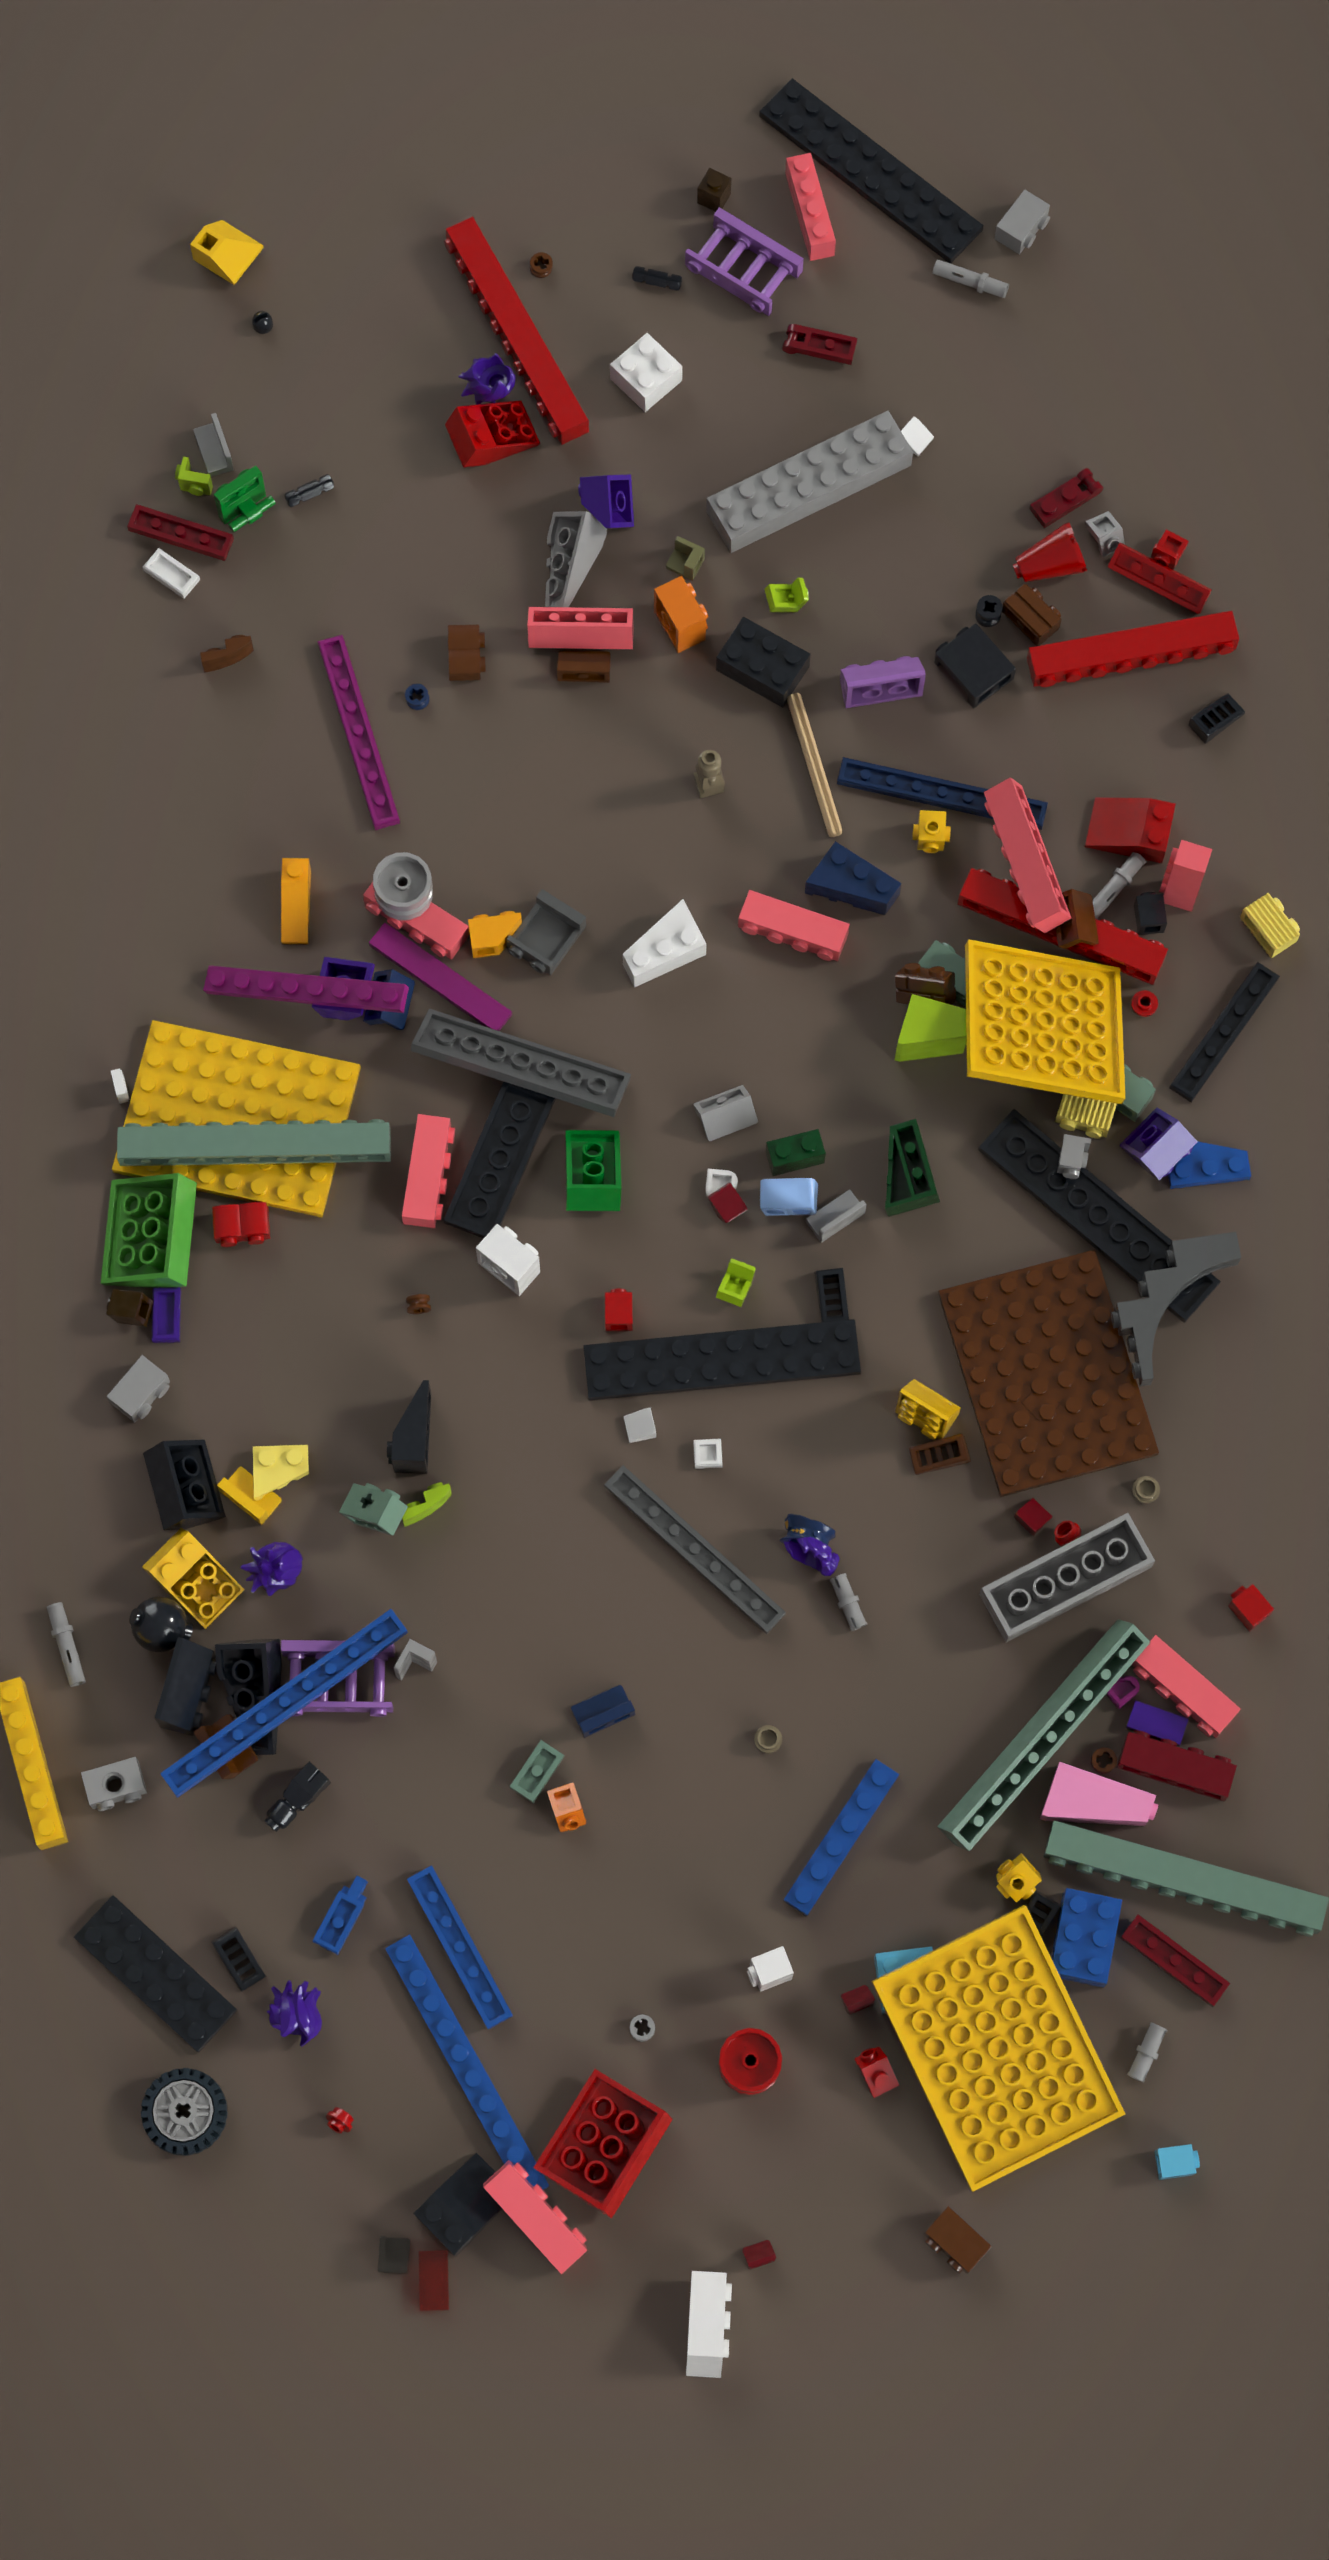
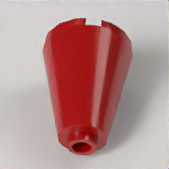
[1013,522,1087,582]

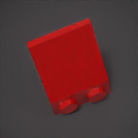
[1085,797,1176,863]

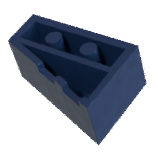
[805,841,902,915]

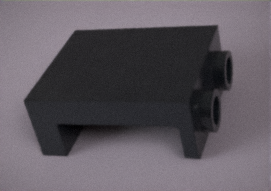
[934,623,1016,709]

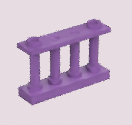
[685,207,804,316]
[281,1640,395,1717]

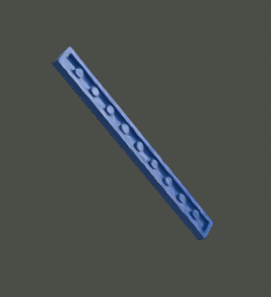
[160,1609,408,1798]
[385,1934,550,2190]

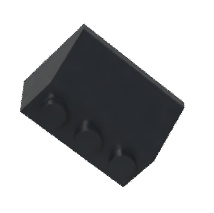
[143,1440,226,1531]
[155,1637,217,1736]

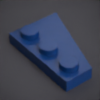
[1168,1141,1251,1189]

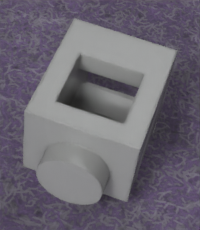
[1057,1134,1091,1179]

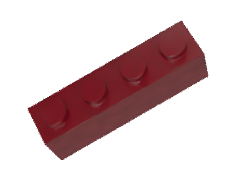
[1117,1730,1237,1802]

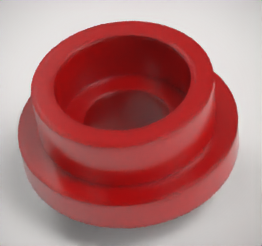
[1131,990,1158,1017]
[1054,1520,1082,1546]
[326,2107,354,2134]

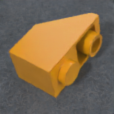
[468,911,522,958]

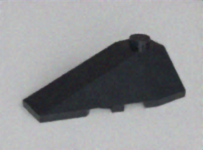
[215,1639,282,1755]

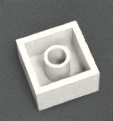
[610,333,682,412]
[476,1224,540,1296]

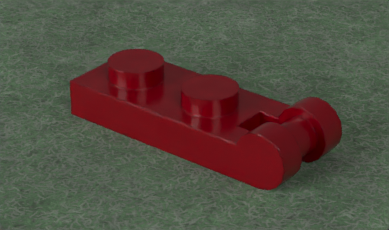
[782,324,858,365]
[1029,468,1104,528]

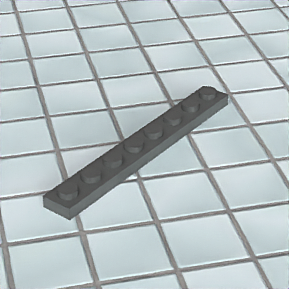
[604,1465,786,1634]

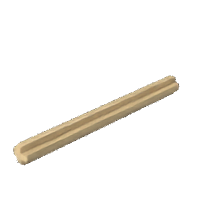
[787,693,842,837]

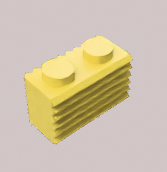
[1240,893,1300,958]
[1055,1094,1117,1139]

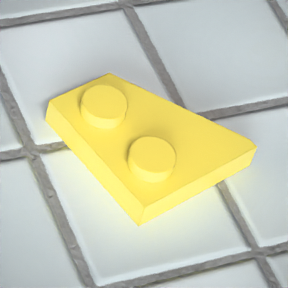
[253,1445,309,1500]

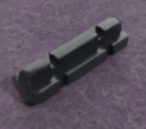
[632,266,682,291]
[285,474,334,507]

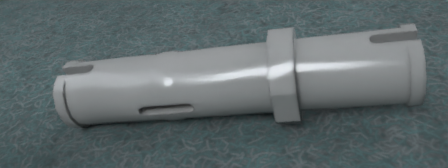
[933,259,1009,298]
[1093,852,1146,920]
[47,1602,86,1687]

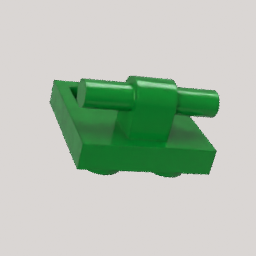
[214,465,276,532]

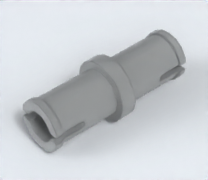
[830,1573,867,1631]
[1127,2022,1167,2083]

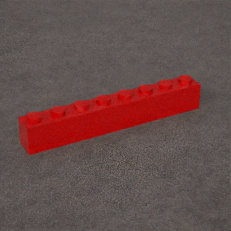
[1027,611,1240,687]
[957,868,1168,985]

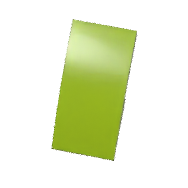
[402,1482,452,1527]

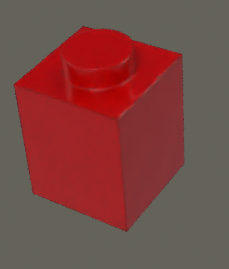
[605,1288,633,1331]
[1228,1584,1274,1632]

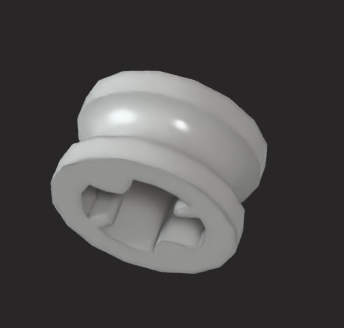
[630,2014,655,2042]

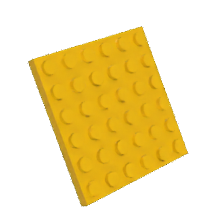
[965,939,1126,1104]

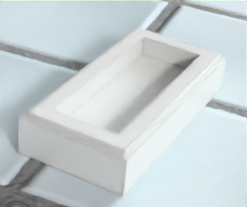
[143,548,200,599]

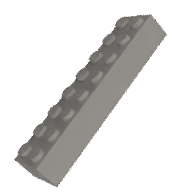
[706,410,913,553]

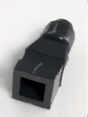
[264,1761,331,1832]

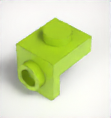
[175,456,213,496]
[764,578,809,612]
[716,1259,756,1307]

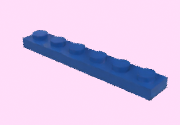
[783,1759,899,1916]
[407,1865,513,2030]

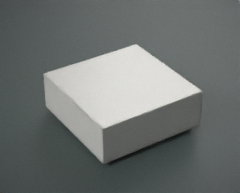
[111,1068,130,1104]
[693,1439,722,1469]

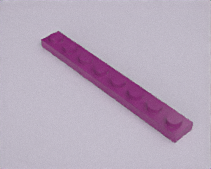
[203,965,409,1013]

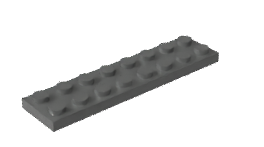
[411,1009,631,1117]

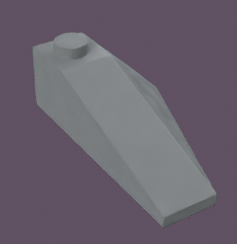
[545,511,607,607]

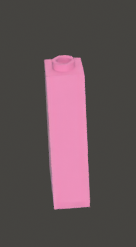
[1040,1762,1158,1826]

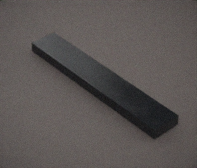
[1169,962,1280,1103]

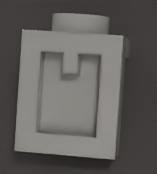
[1086,511,1125,557]

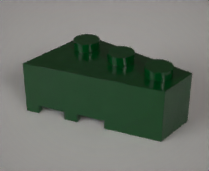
[885,1119,940,1217]

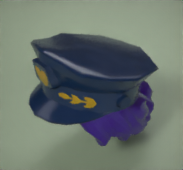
[780,1514,840,1576]

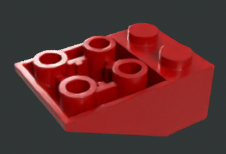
[445,400,540,468]

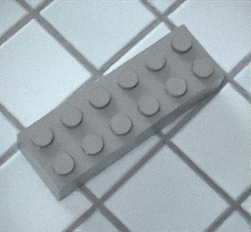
[979,1513,1155,1643]

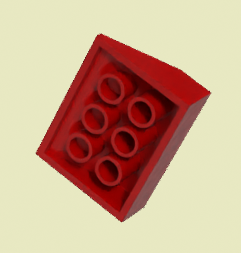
[533,2069,673,2219]

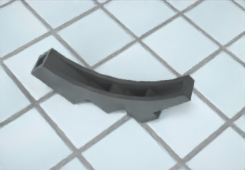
[1111,1232,1241,1387]

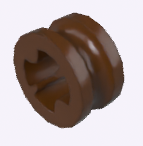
[530,252,553,278]
[406,1294,431,1314]
[1091,1747,1117,1774]

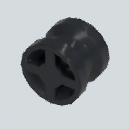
[975,595,1002,627]

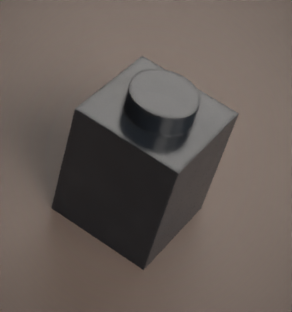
[1134,892,1167,935]

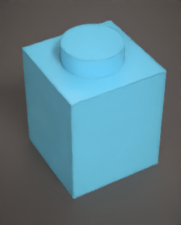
[1154,2144,1200,2180]

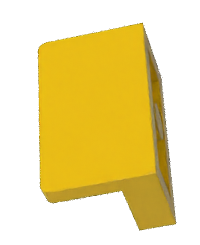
[217,1466,282,1525]

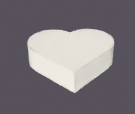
[705,1168,738,1198]

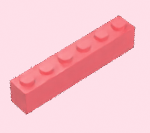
[984,777,1072,933]

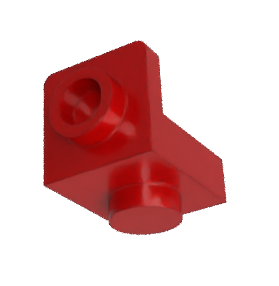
[1151,529,1189,570]
[854,2047,899,2098]

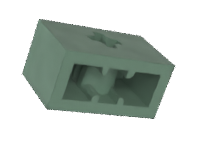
[339,1483,408,1536]

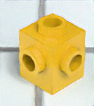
[912,810,951,853]
[996,1853,1042,1902]

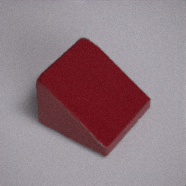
[708,1182,748,1223]
[1014,1498,1053,1536]
[841,1985,875,2015]
[743,2240,776,2270]

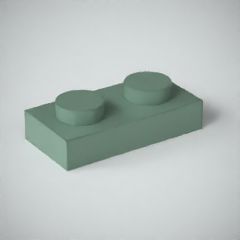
[510,1740,564,1803]

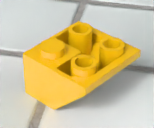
[190,220,264,285]

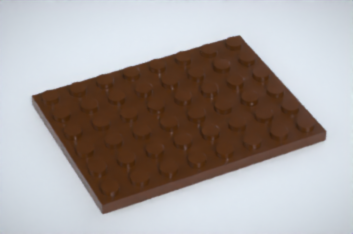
[938,1250,1159,1497]

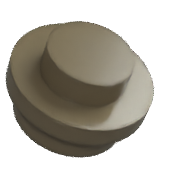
[1132,1476,1160,1504]
[754,1725,782,1754]

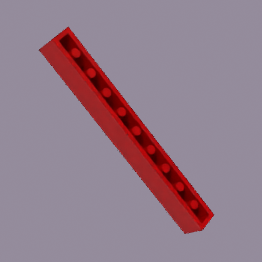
[444,216,589,445]

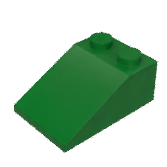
[565,1130,622,1211]

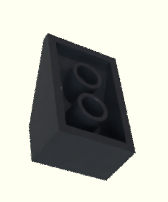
[387,1380,432,1474]
[413,2153,502,2257]

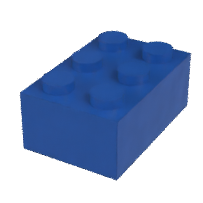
[1051,1888,1122,1988]

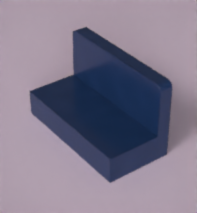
[363,969,415,1030]
[571,1685,635,1738]

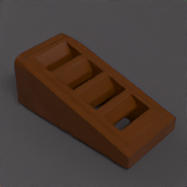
[909,1434,971,1475]

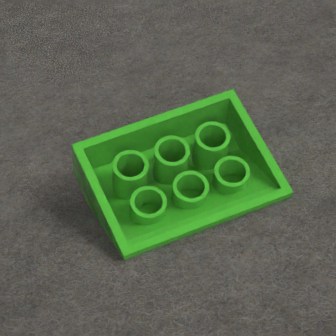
[101,1173,197,1288]

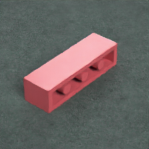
[785,153,836,261]
[527,607,634,649]
[1159,840,1212,912]
[363,882,470,960]
[738,890,850,961]
[402,1114,455,1228]
[1131,1635,1241,1738]
[483,2160,587,2274]

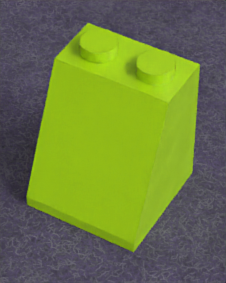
[895,994,967,1062]

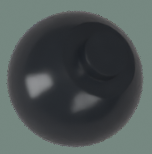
[129,1597,193,1653]

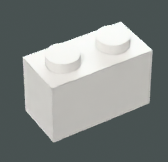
[747,1946,794,1992]

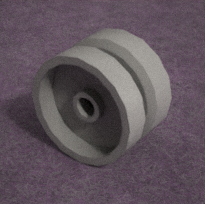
[373,852,433,920]

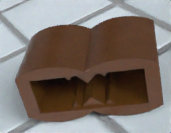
[448,624,486,681]

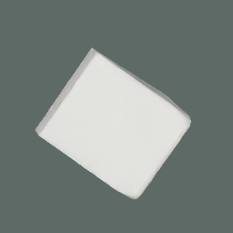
[901,416,934,456]
[624,1407,656,1443]

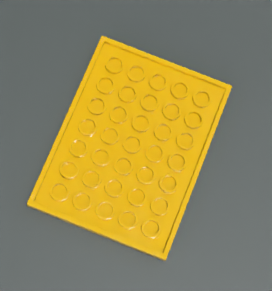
[112,1020,361,1217]
[871,1905,1125,2192]

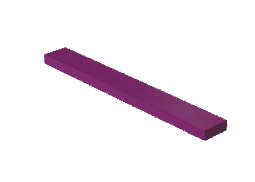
[317,635,400,830]

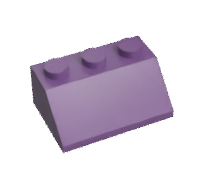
[840,656,926,708]

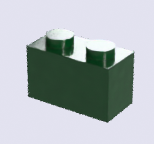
[765,1129,826,1176]

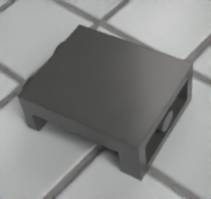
[506,889,586,976]

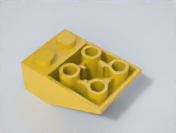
[895,1379,961,1440]
[142,1528,245,1629]

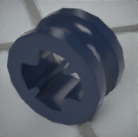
[405,684,430,710]

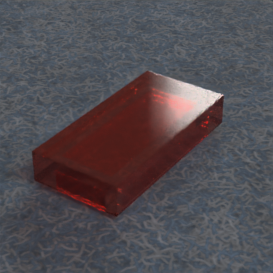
[419,2250,449,2311]

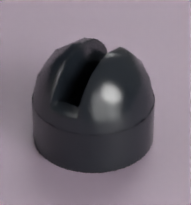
[252,311,273,334]

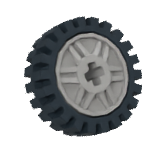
[141,2068,228,2156]

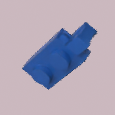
[312,1876,368,1955]

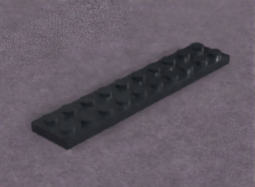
[759,78,984,264]
[978,1109,1221,1323]
[583,1319,861,1400]

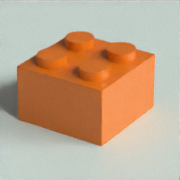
[654,576,708,653]

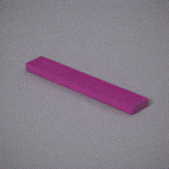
[369,923,512,1031]

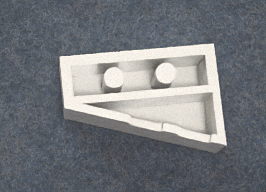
[623,899,706,987]
[686,2271,732,2378]

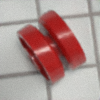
[719,2028,782,2095]

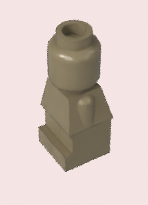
[693,750,725,799]

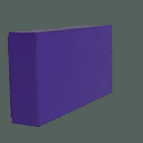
[152,1287,181,1343]
[1126,1700,1189,1747]

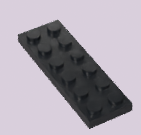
[443,1082,556,1239]
[74,1895,238,2053]

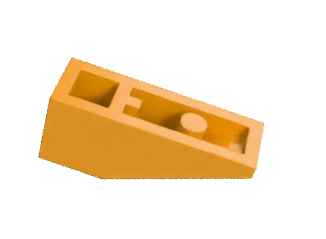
[281,858,311,945]

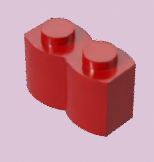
[212,1202,270,1247]

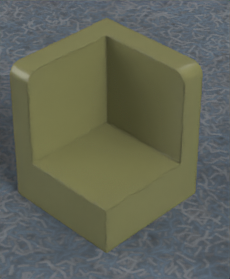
[666,536,705,581]

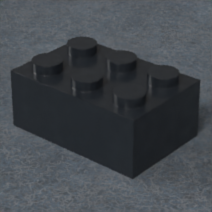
[716,616,811,708]

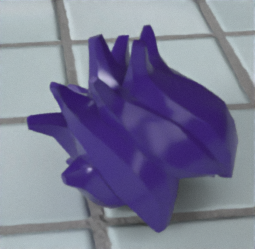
[458,353,516,405]
[240,1542,303,1596]
[267,1980,322,2047]

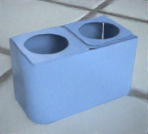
[760,1178,818,1216]

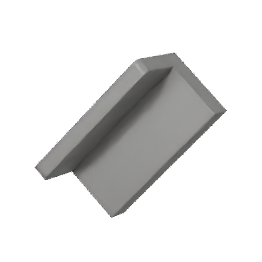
[193,413,234,477]
[693,1085,758,1141]
[806,1189,867,1243]
[394,1639,437,1681]

